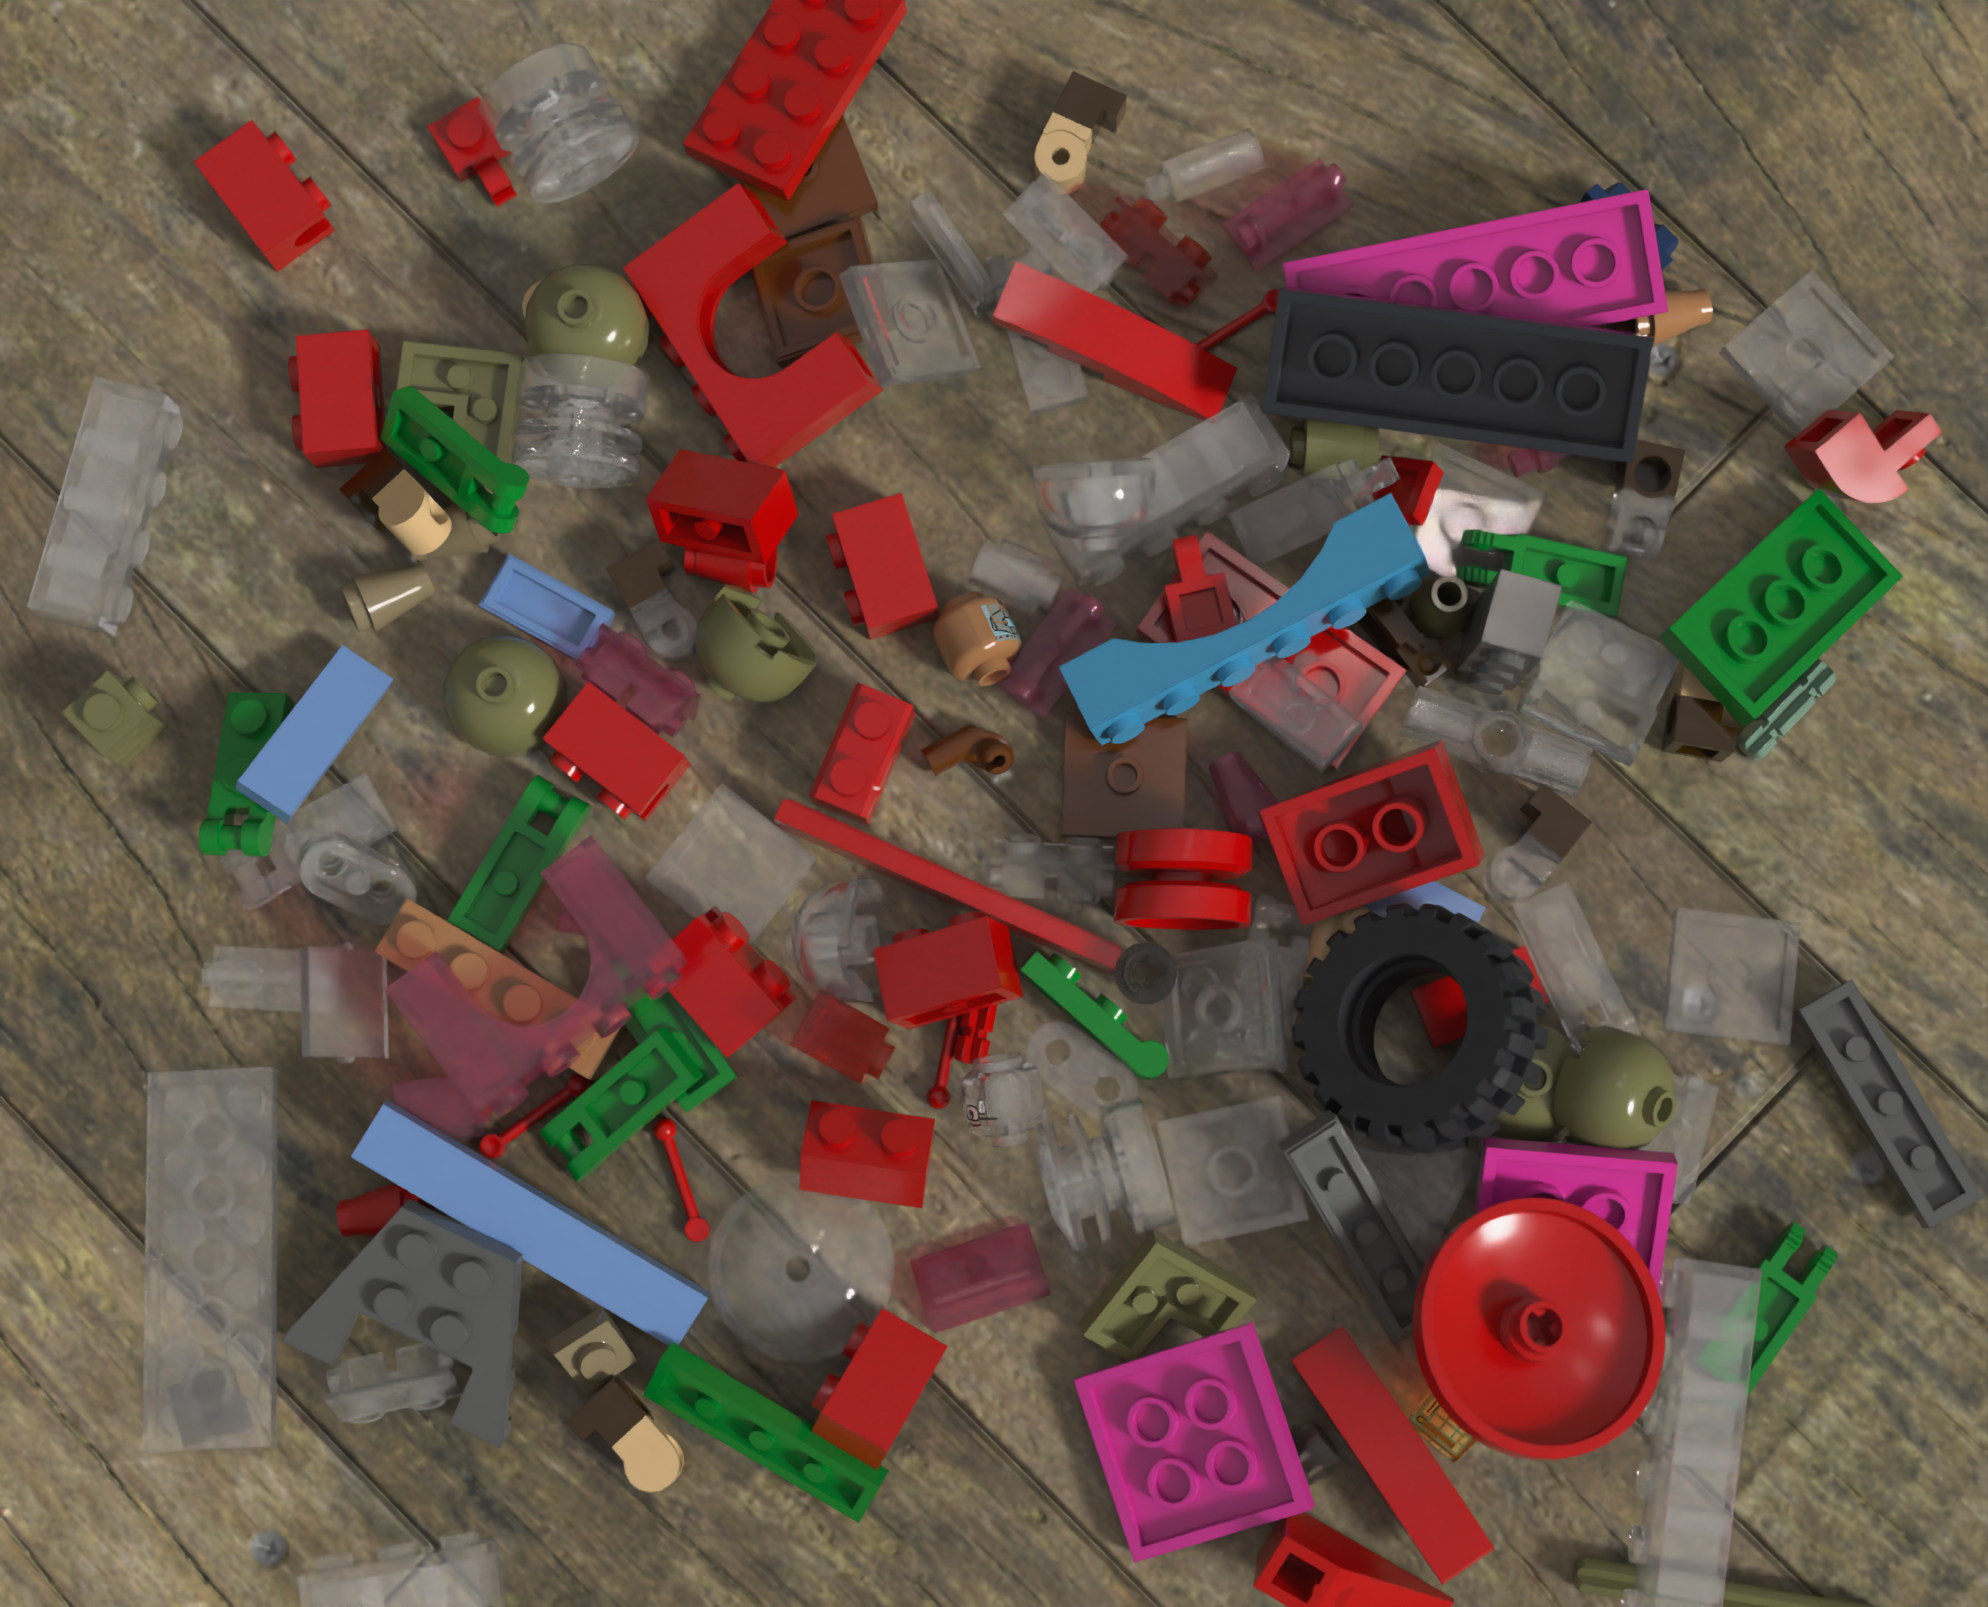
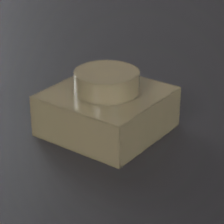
[548,1306,638,1395]

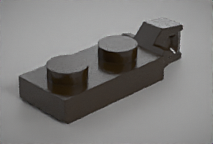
[1357,597,1452,691]

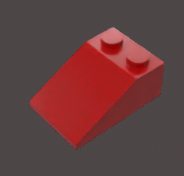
[1259,740,1485,926]

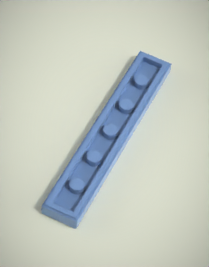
[351,1099,710,1346]

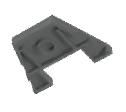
[282,1200,523,1448]

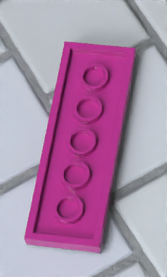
[1283,189,1668,327]

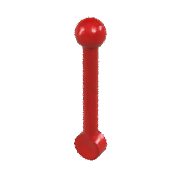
[1193,289,1279,351]
[926,1015,961,1109]
[480,1073,591,1158]
[652,1117,710,1242]

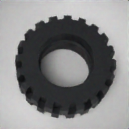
[1292,903,1548,1153]

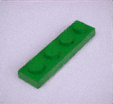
[643,1342,889,1523]

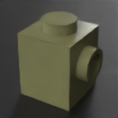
[61,670,168,767]

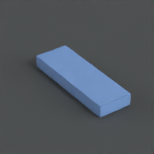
[235,645,393,823]

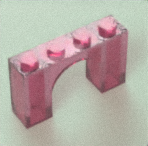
[385,835,688,1118]

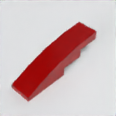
[993,262,1237,425]
[1291,1325,1495,1585]

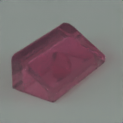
[910,1222,1050,1333]

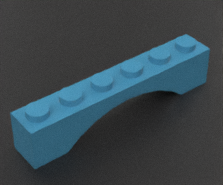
[1059,493,1431,746]

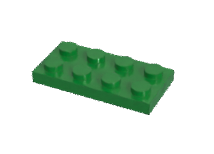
[1659,488,1903,728]

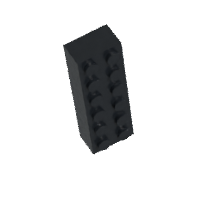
[1262,286,1654,463]

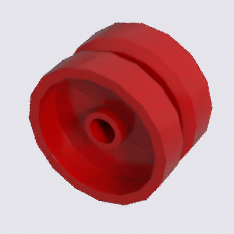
[1113,827,1252,931]

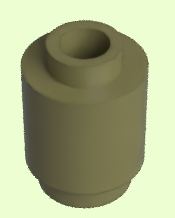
[1289,418,1379,479]

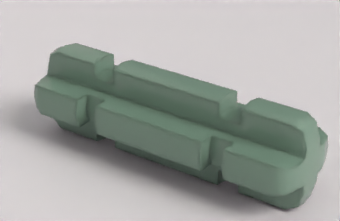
[1736,659,1837,761]

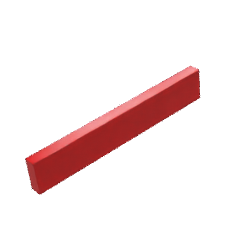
[774,798,1123,976]

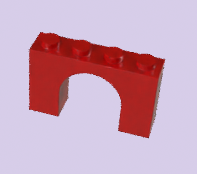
[623,182,884,468]

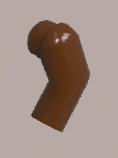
[921,725,1014,776]

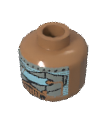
[933,591,1022,686]

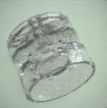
[478,43,640,204]
[511,354,649,489]
[1036,1095,1175,1252]

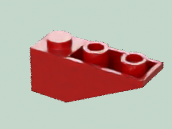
[1253,1512,1454,1607]

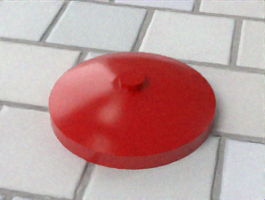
[1413,1198,1666,1460]

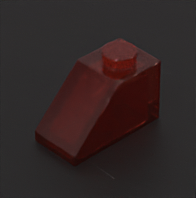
[790,989,896,1086]

